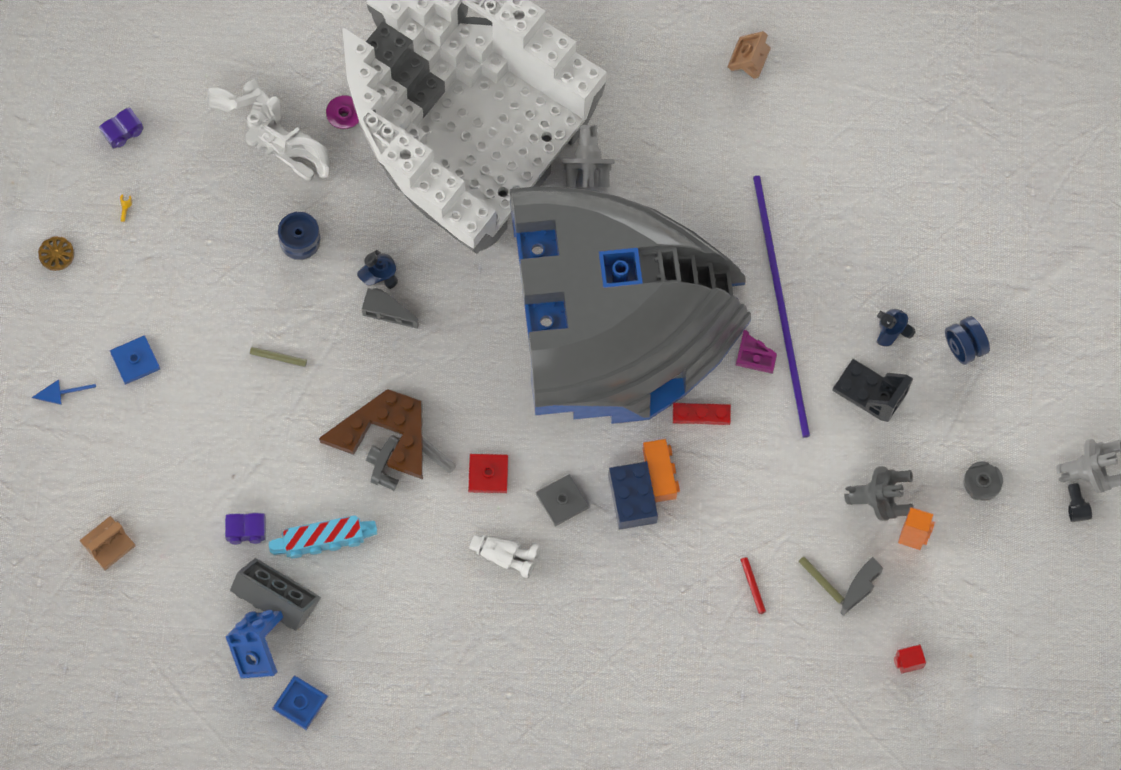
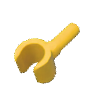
[120,194,132,222]

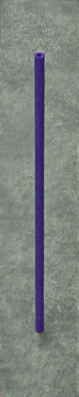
[753,175,810,438]

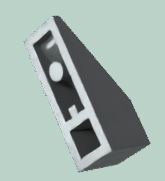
[362,288,419,329]

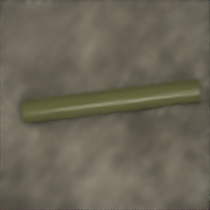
[250,347,307,367]
[798,556,844,604]

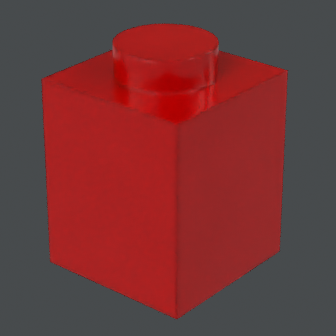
[894,644,926,674]

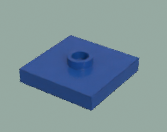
[109,335,161,385]
[272,675,328,730]

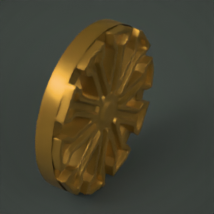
[38,236,74,271]

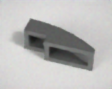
[841,557,883,616]

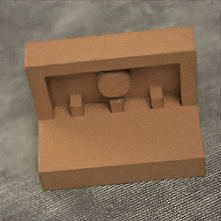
[727,31,771,79]
[79,516,135,571]

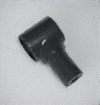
[1068,483,1092,522]

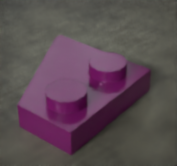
[736,330,777,374]

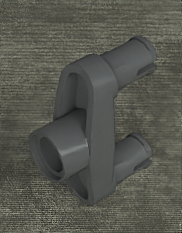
[366,435,400,491]

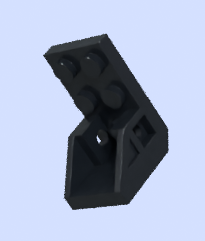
[832,359,913,422]

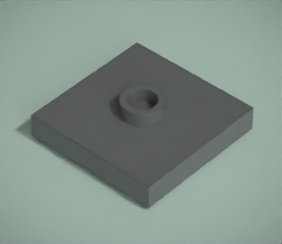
[536,474,589,526]

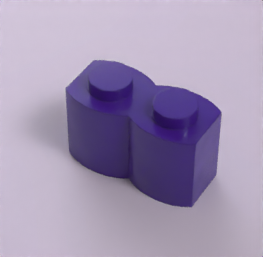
[99,107,144,149]
[225,513,266,545]

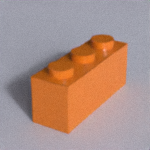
[642,439,680,503]
[898,507,935,550]

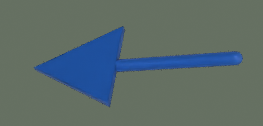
[32,379,96,405]

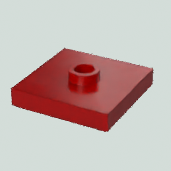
[468,454,508,493]

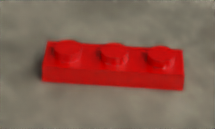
[673,403,731,425]

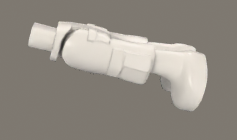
[469,535,540,579]

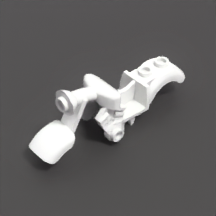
[207,79,329,181]

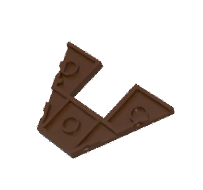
[319,389,423,479]

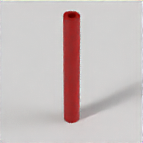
[740,557,766,614]

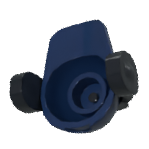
[357,250,398,289]
[876,309,916,346]

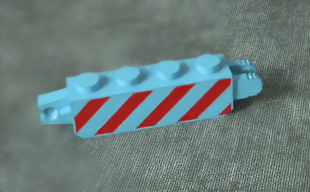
[268,515,377,559]

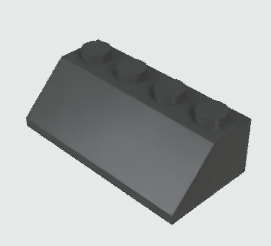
[230,558,321,631]

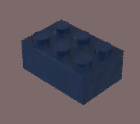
[608,461,658,530]

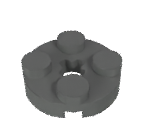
[963,461,1003,500]

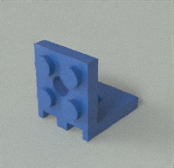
[225,610,284,679]

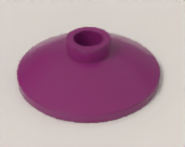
[326,95,359,129]

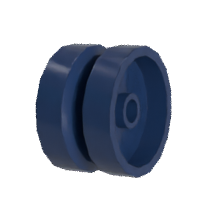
[278,212,321,260]
[945,316,990,365]

